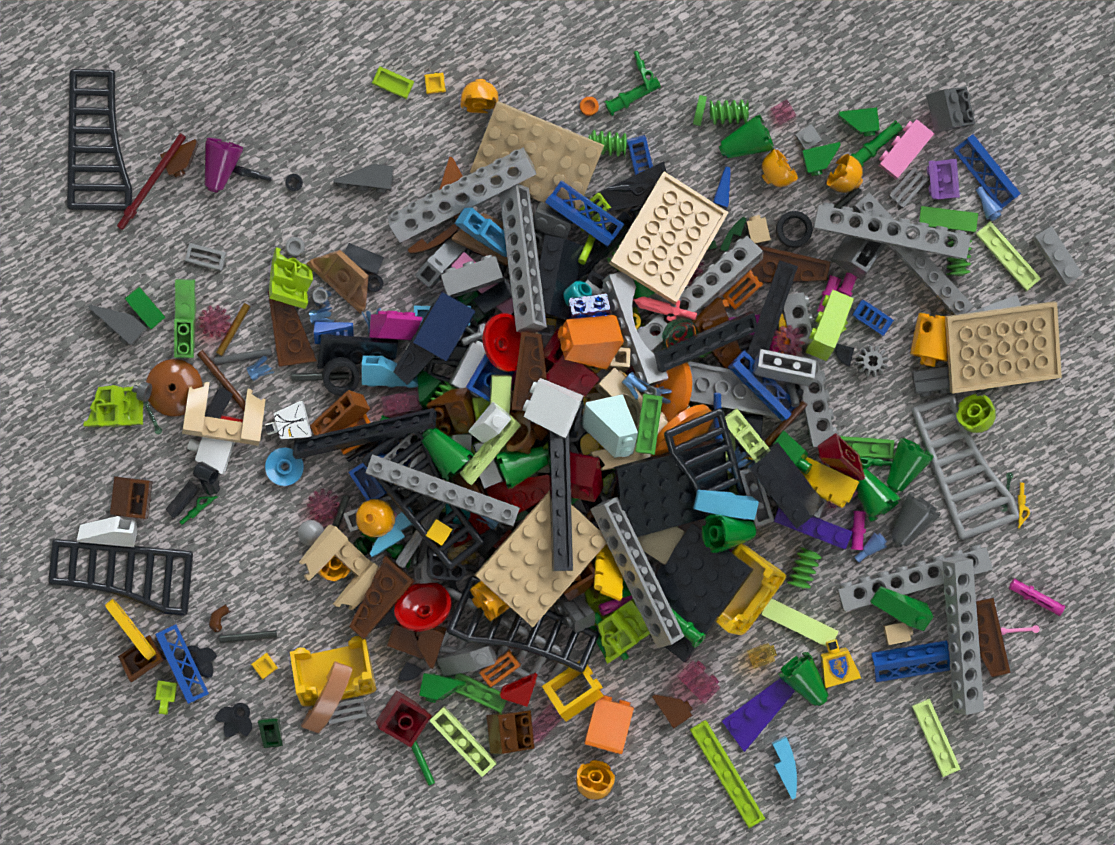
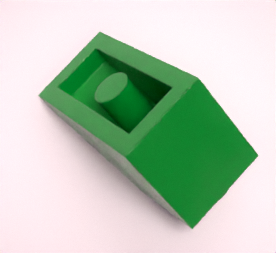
[837,107,880,137]
[801,142,841,177]
[419,673,466,703]

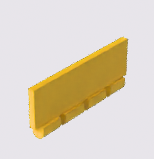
[800,457,859,508]
[594,530,623,601]

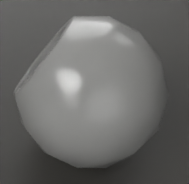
[298,520,324,546]

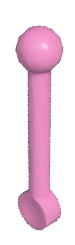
[1001,625,1040,635]

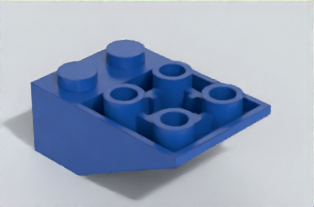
[349,441,411,501]

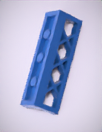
[953,134,1021,208]
[545,181,624,246]
[728,350,795,421]
[155,624,209,704]
[871,641,950,682]

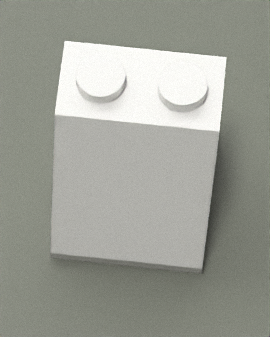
[448,341,485,398]
[523,378,583,438]

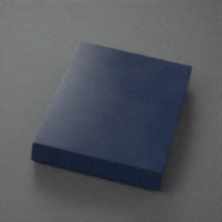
[413,292,476,361]

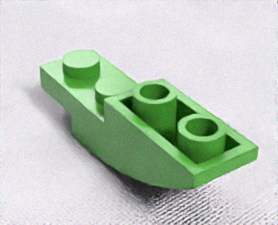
[174,279,196,358]

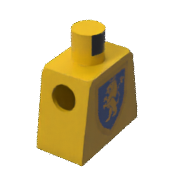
[820,639,861,688]

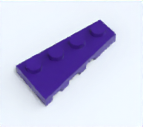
[722,678,795,752]

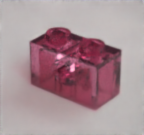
[381,390,422,416]
[677,660,720,704]

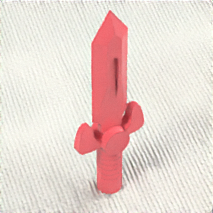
[633,296,697,323]

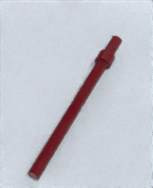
[117,133,186,230]

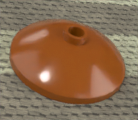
[146,359,203,416]

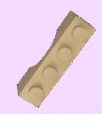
[594,368,669,433]

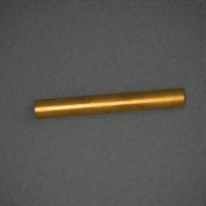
[216,303,251,356]

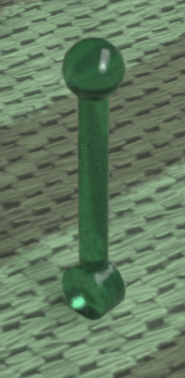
[143,401,162,435]
[1001,472,1014,512]

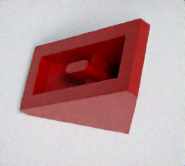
[500,672,538,707]

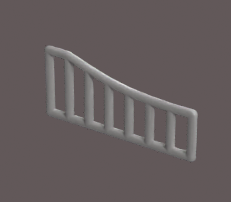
[912,393,1019,540]
[418,587,565,688]

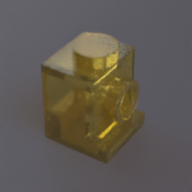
[447,544,477,565]
[746,642,777,669]

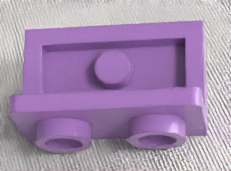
[927,159,960,200]

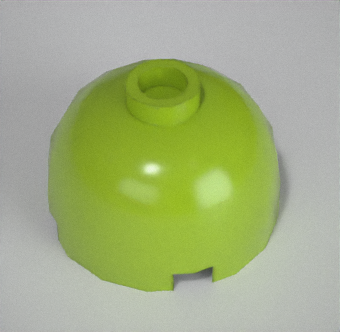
[956,394,996,433]

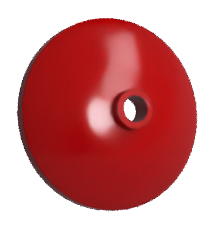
[483,313,521,372]
[394,582,452,632]

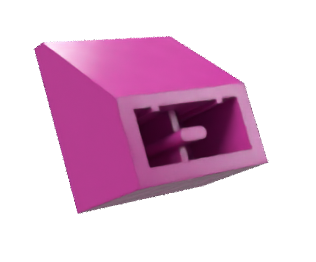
[369,311,422,340]

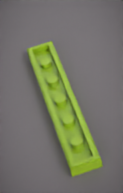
[689,720,765,828]

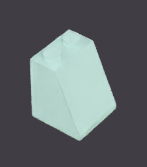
[582,394,638,458]

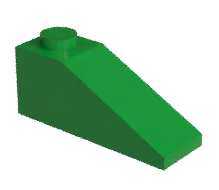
[870,586,934,631]

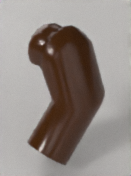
[209,604,231,632]

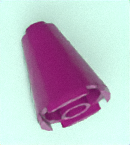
[204,138,243,193]

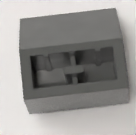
[926,87,976,132]
[533,201,573,250]
[830,236,886,280]

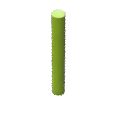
[578,218,602,264]

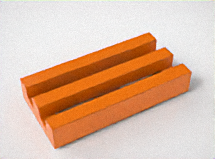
[723,270,763,310]
[479,649,521,688]

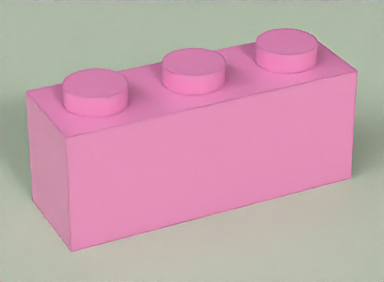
[878,119,934,180]

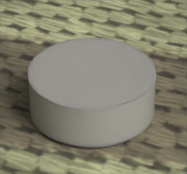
[285,237,305,256]

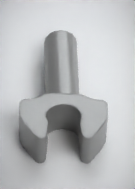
[460,323,486,346]

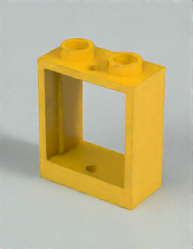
[542,660,604,722]

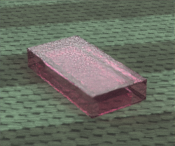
[532,702,563,742]

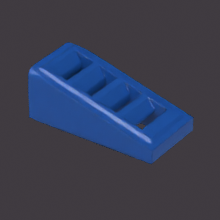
[627,135,653,175]
[713,166,731,209]
[851,299,894,336]
[314,322,354,344]

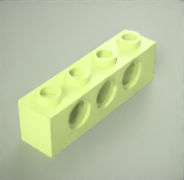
[429,706,497,777]

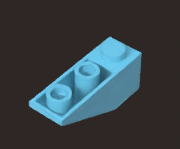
[362,355,418,388]

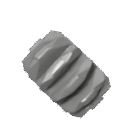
[856,345,889,377]

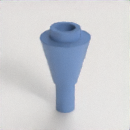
[976,186,1003,221]
[855,532,887,563]

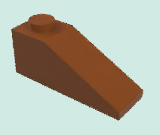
[310,390,370,435]

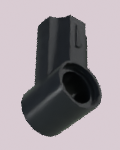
[193,461,220,495]

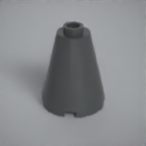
[891,492,941,547]

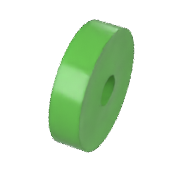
[693,95,707,126]

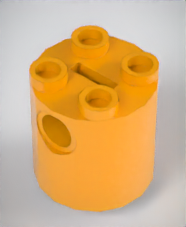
[910,313,948,367]
[470,581,510,621]

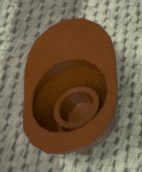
[506,411,536,454]

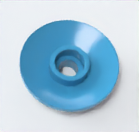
[265,448,304,486]

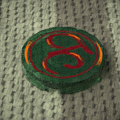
[662,317,697,349]

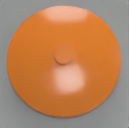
[653,362,692,422]
[650,404,714,457]

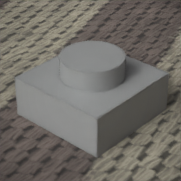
[795,124,822,150]

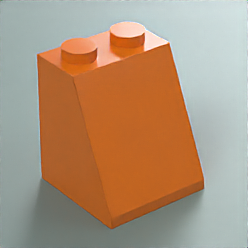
[558,315,624,370]
[584,695,634,754]

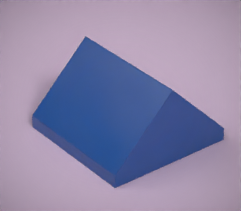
[466,354,514,402]

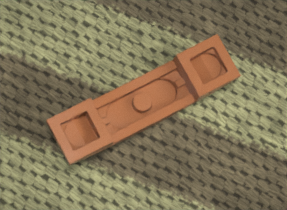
[301,661,352,733]

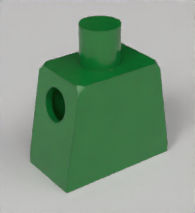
[773,430,812,474]

